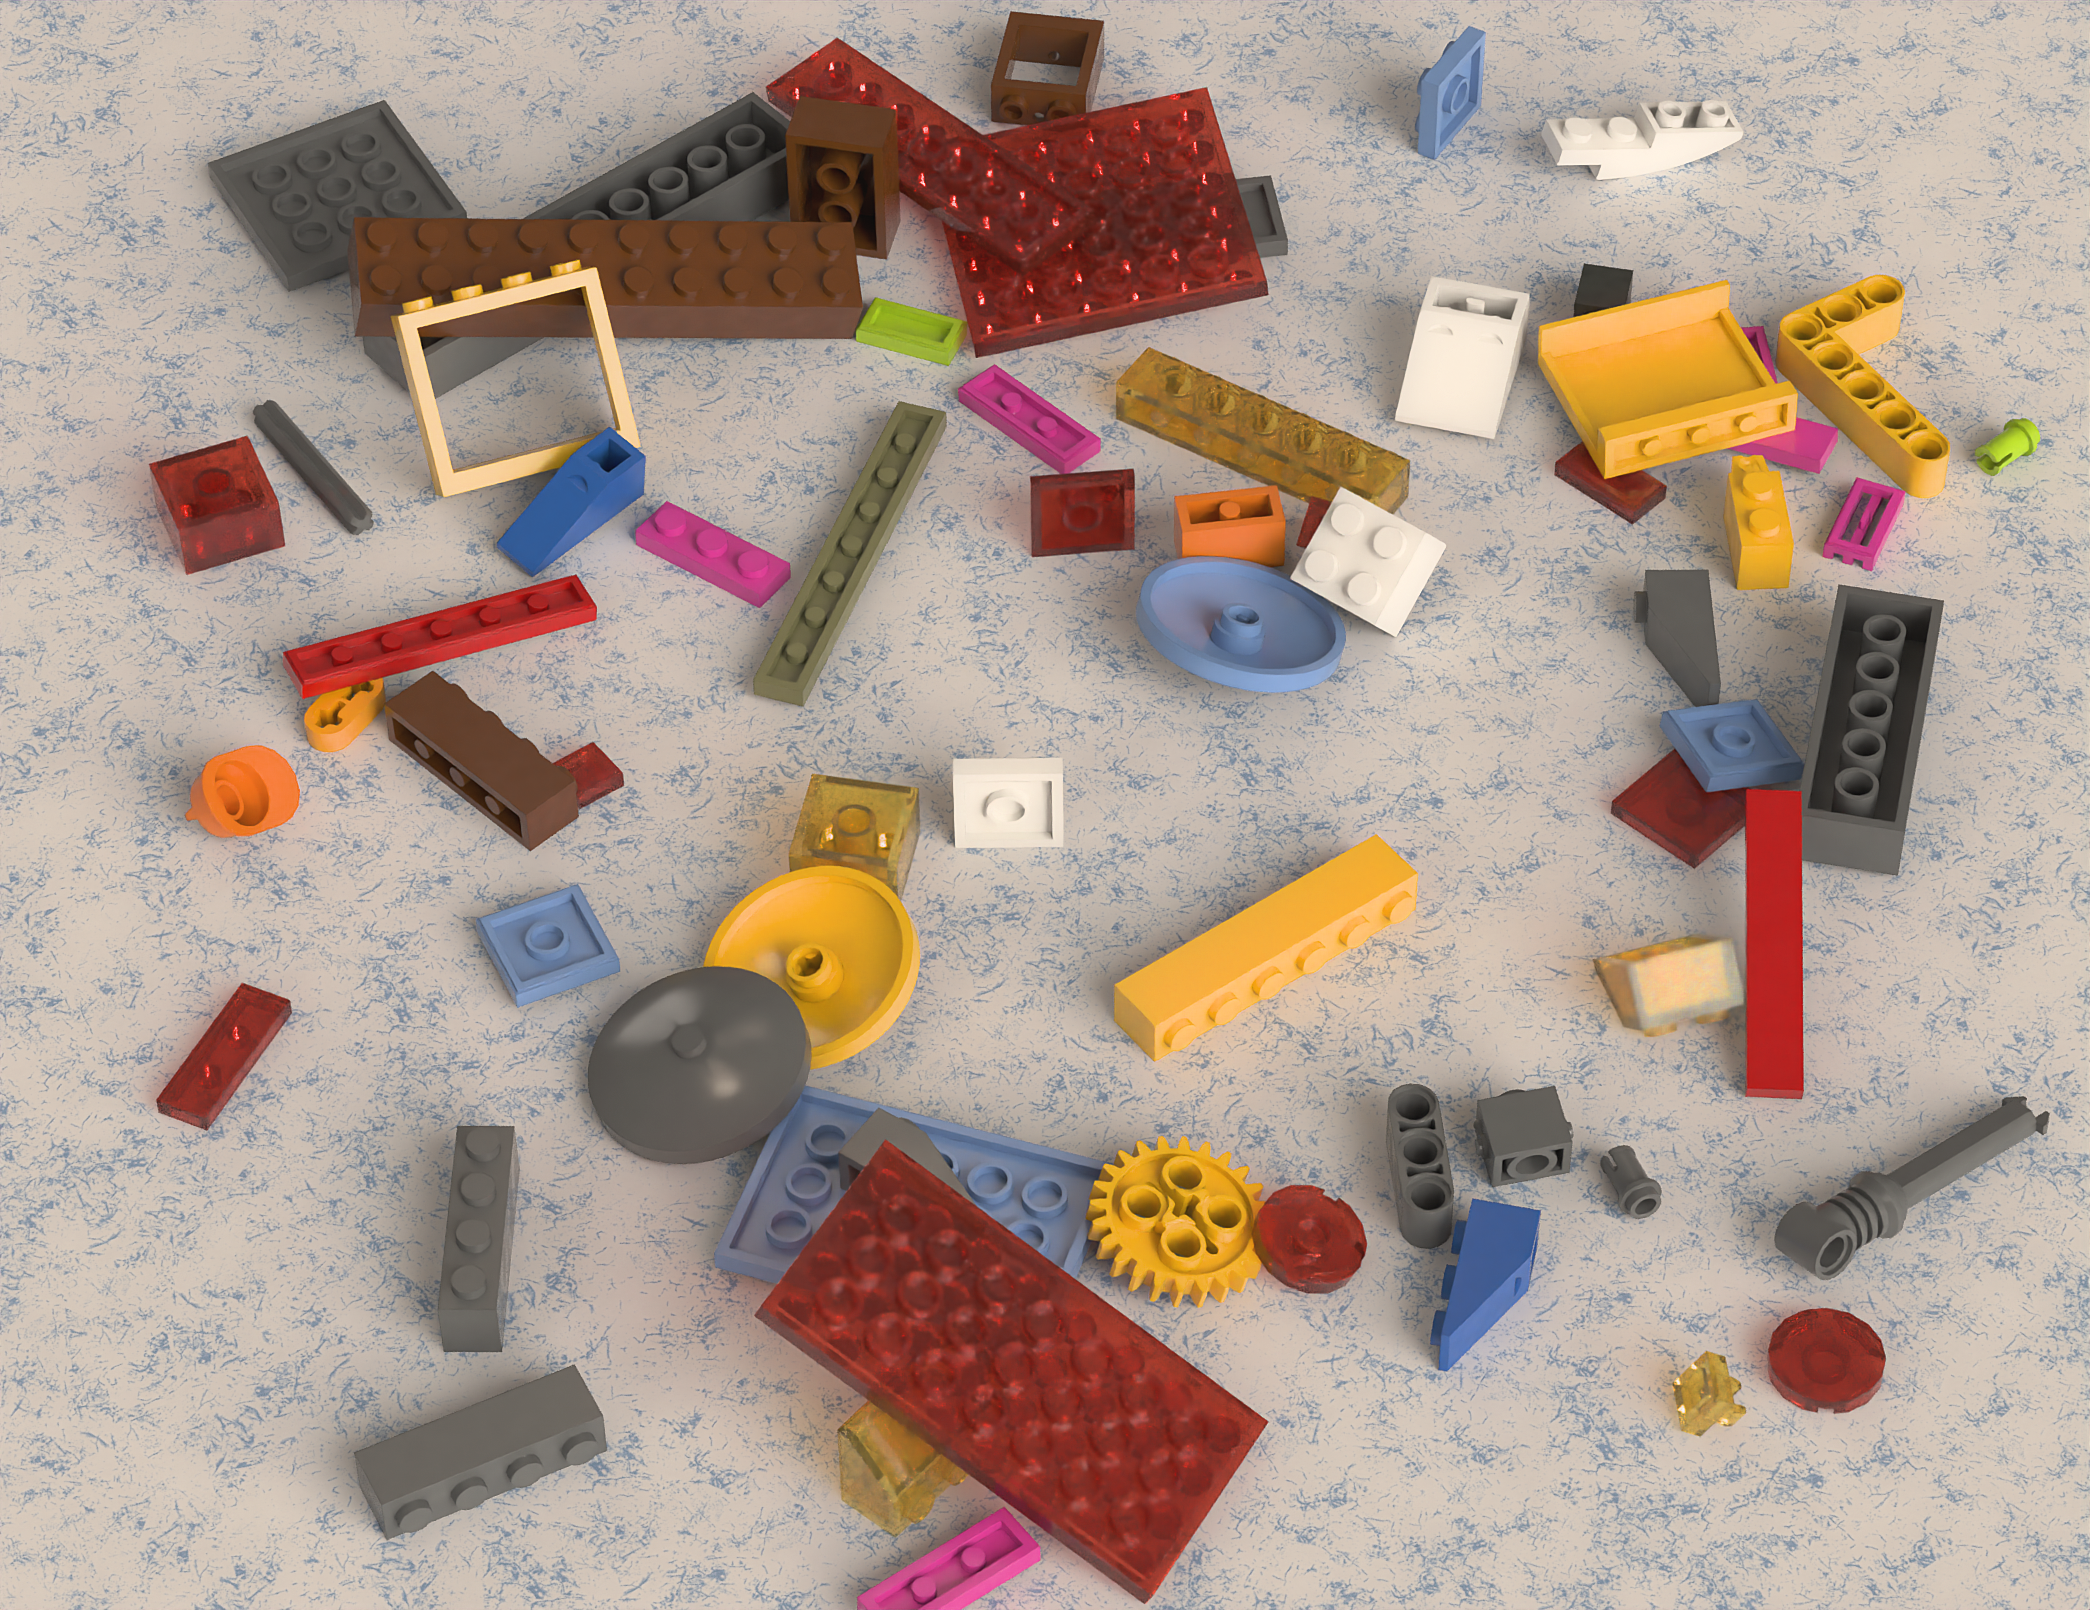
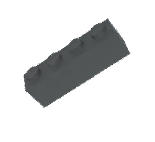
[438,1126,520,1352]
[354,1364,607,1540]

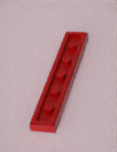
[283,574,597,699]
[1745,789,1804,1099]

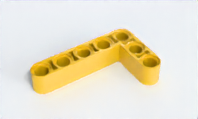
[1775,275,1950,498]

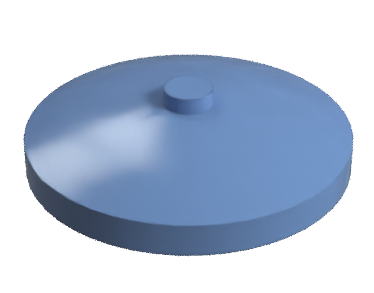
[1136,556,1346,693]

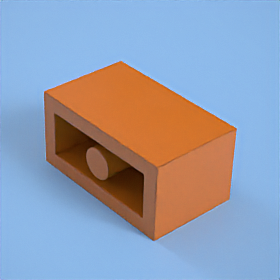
[1174,485,1286,567]

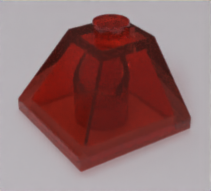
[1030,468,1135,557]

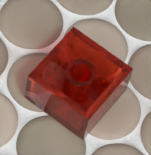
[149,435,285,575]

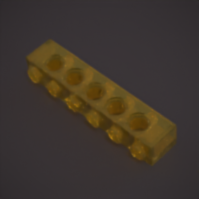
[1116,347,1410,514]

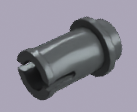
[1600,1145,1662,1219]

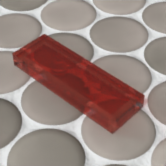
[156,983,292,1130]

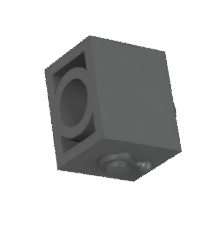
[1473,1086,1574,1187]

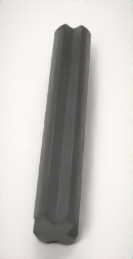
[253,400,374,535]

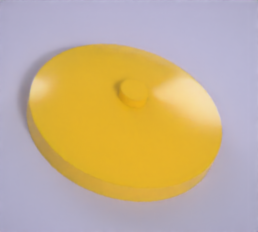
[703,866,920,1070]

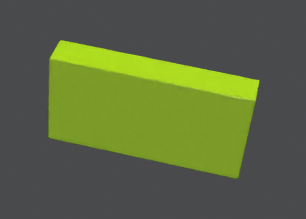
[856,297,967,366]

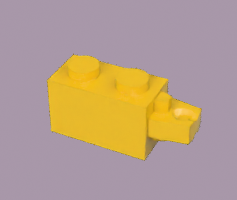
[1723,455,1794,590]

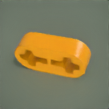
[304,678,386,752]

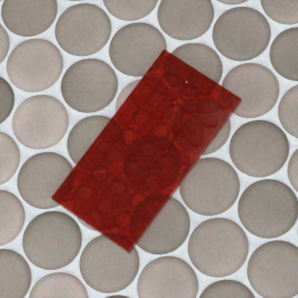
[754,1139,1269,1604]

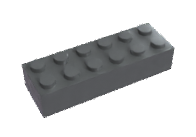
[1800,584,1944,876]

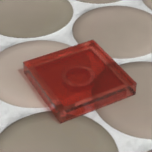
[1611,748,1751,869]

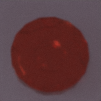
[1251,1185,1367,1294]
[1767,1308,1886,1414]

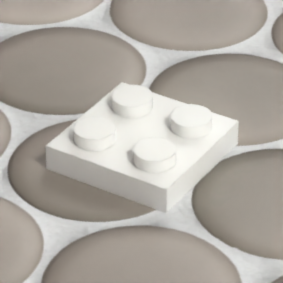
[953,757,1063,848]

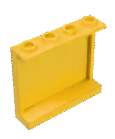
[1538,280,1798,479]

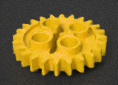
[1085,1136,1275,1308]

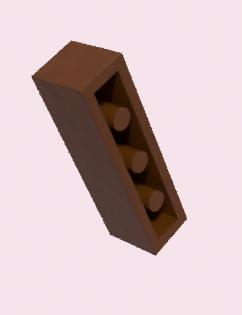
[384,671,579,851]

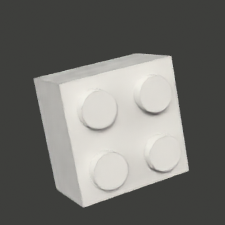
[1290,487,1447,637]

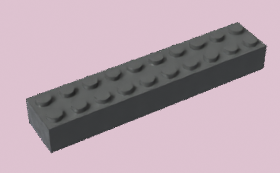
[363,92,790,399]

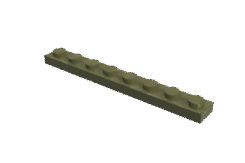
[753,401,947,707]

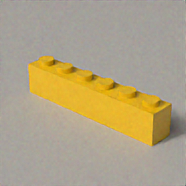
[1114,834,1418,1062]

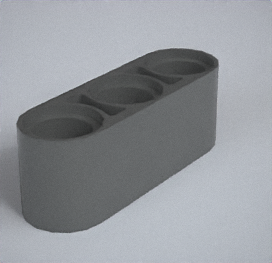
[1386,1083,1454,1249]

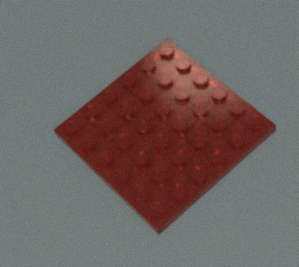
[923,87,1269,358]

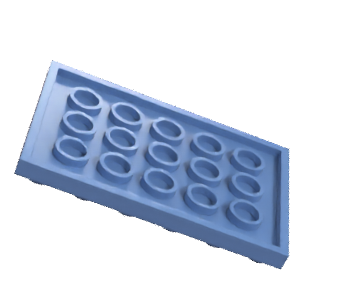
[714,1085,1113,1354]

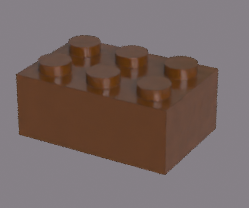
[785,96,901,260]

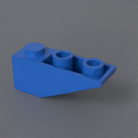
[497,427,646,577]
[1430,1198,1541,1372]

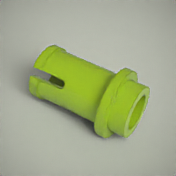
[1975,418,2040,476]

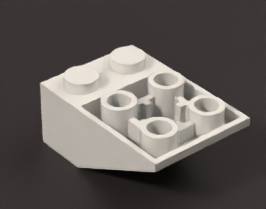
[1395,276,1530,439]

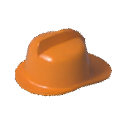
[184,745,300,838]

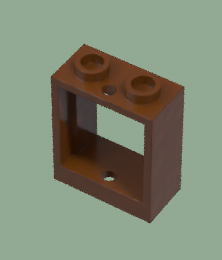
[991,11,1104,132]

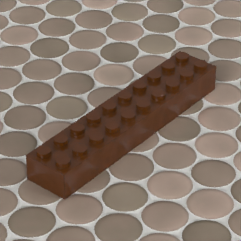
[347,217,863,339]

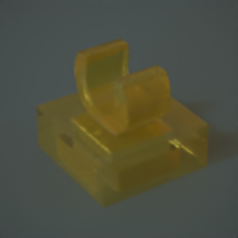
[1672,1351,1747,1437]

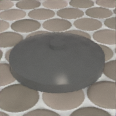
[588,966,812,1164]

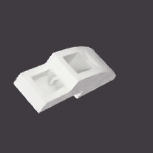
[1541,100,1744,180]

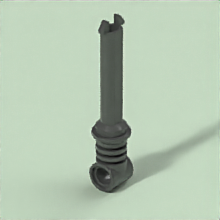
[1774,1096,2050,1280]

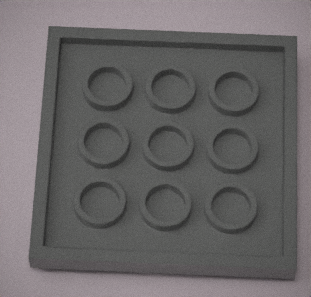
[208,100,467,292]

